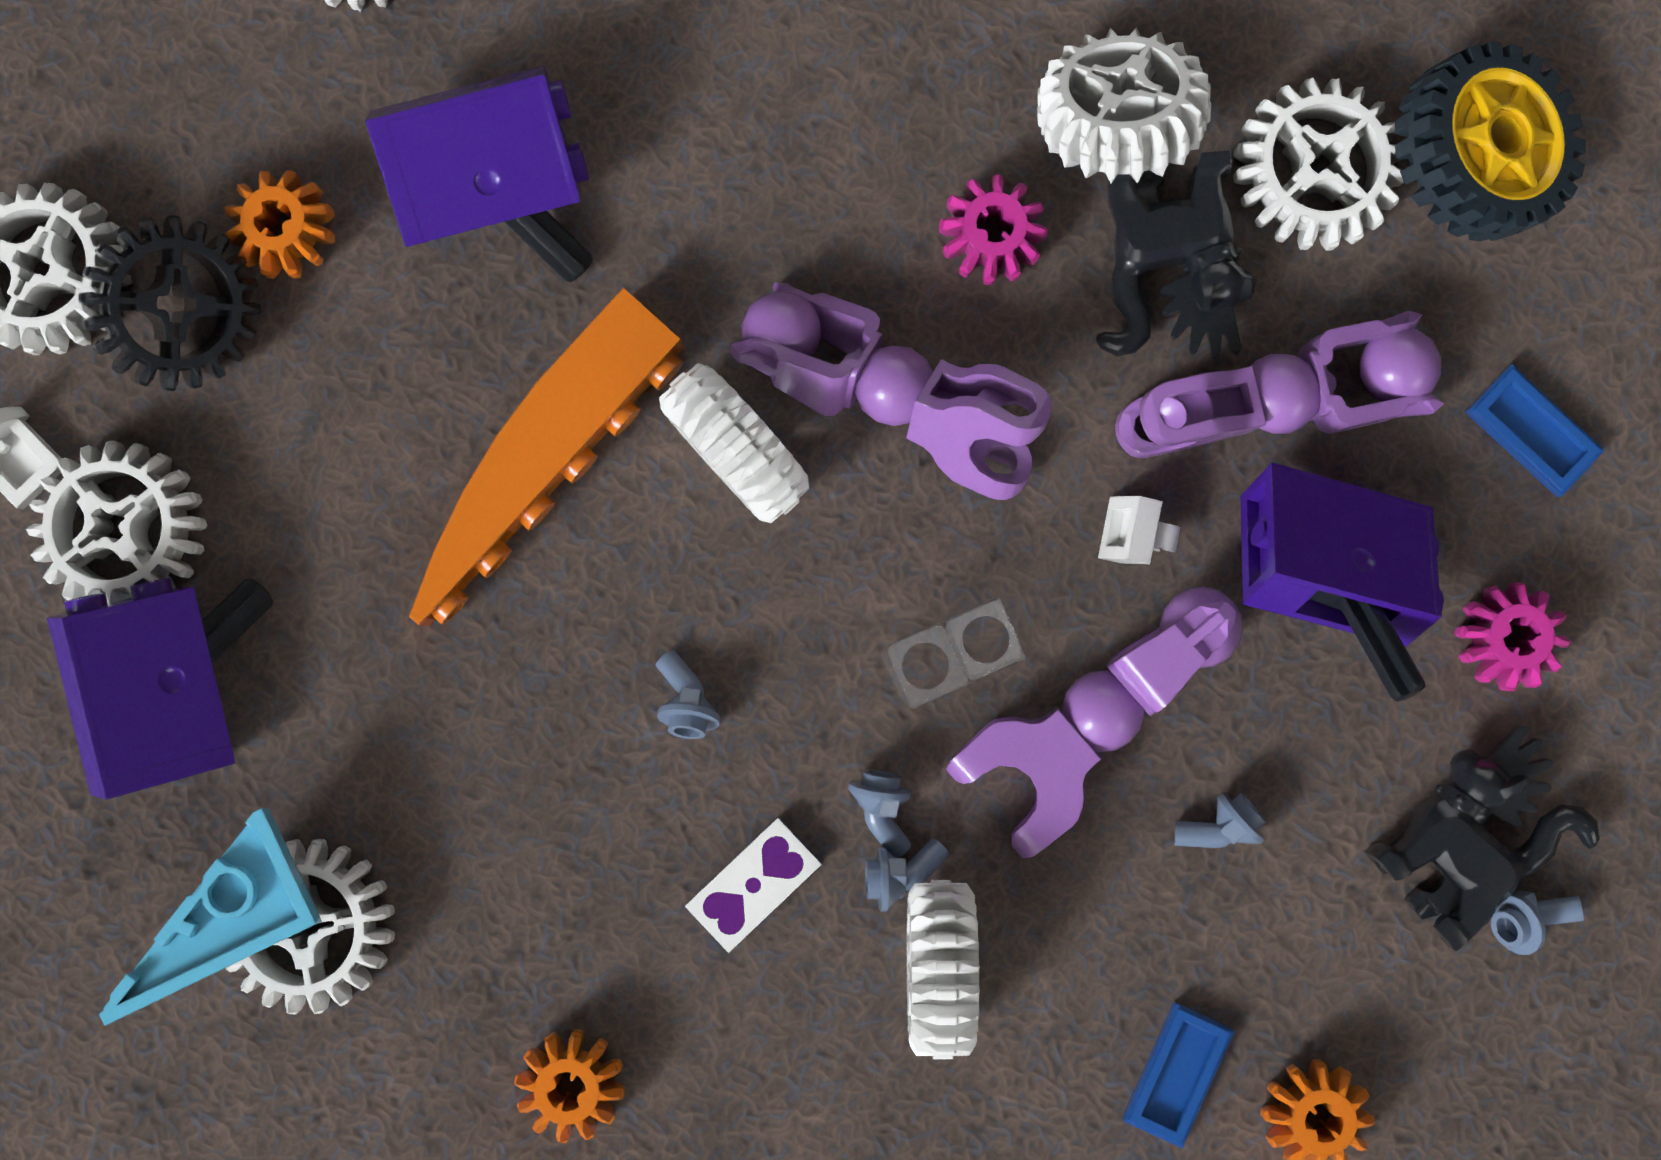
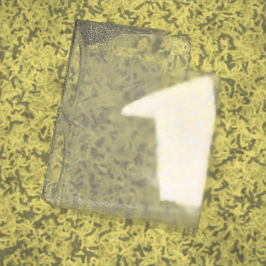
[882,596,1026,709]

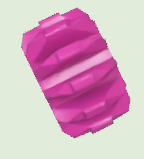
[939,175,1048,285]
[1454,582,1571,691]

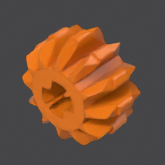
[224,170,335,279]
[514,1029,626,1143]
[1260,1059,1375,1160]

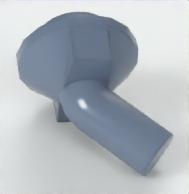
[655,650,721,739]
[848,770,912,858]
[1174,792,1267,848]
[865,839,949,912]
[1491,890,1584,955]

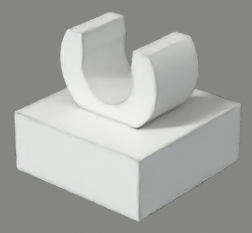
[1098,496,1181,564]

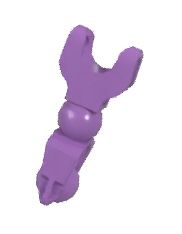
[730,283,1051,500]
[1115,311,1445,458]
[945,586,1243,858]

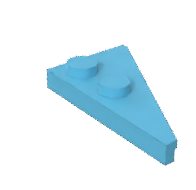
[99,807,322,1026]

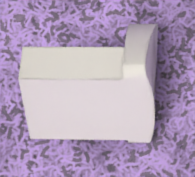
[0,407,62,510]

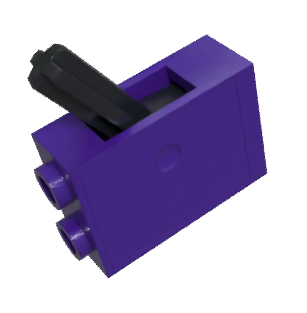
[365,65,593,282]
[1240,462,1444,702]
[47,578,273,800]

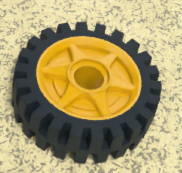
[1394,42,1586,242]

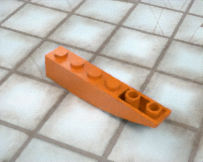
[409,288,684,627]

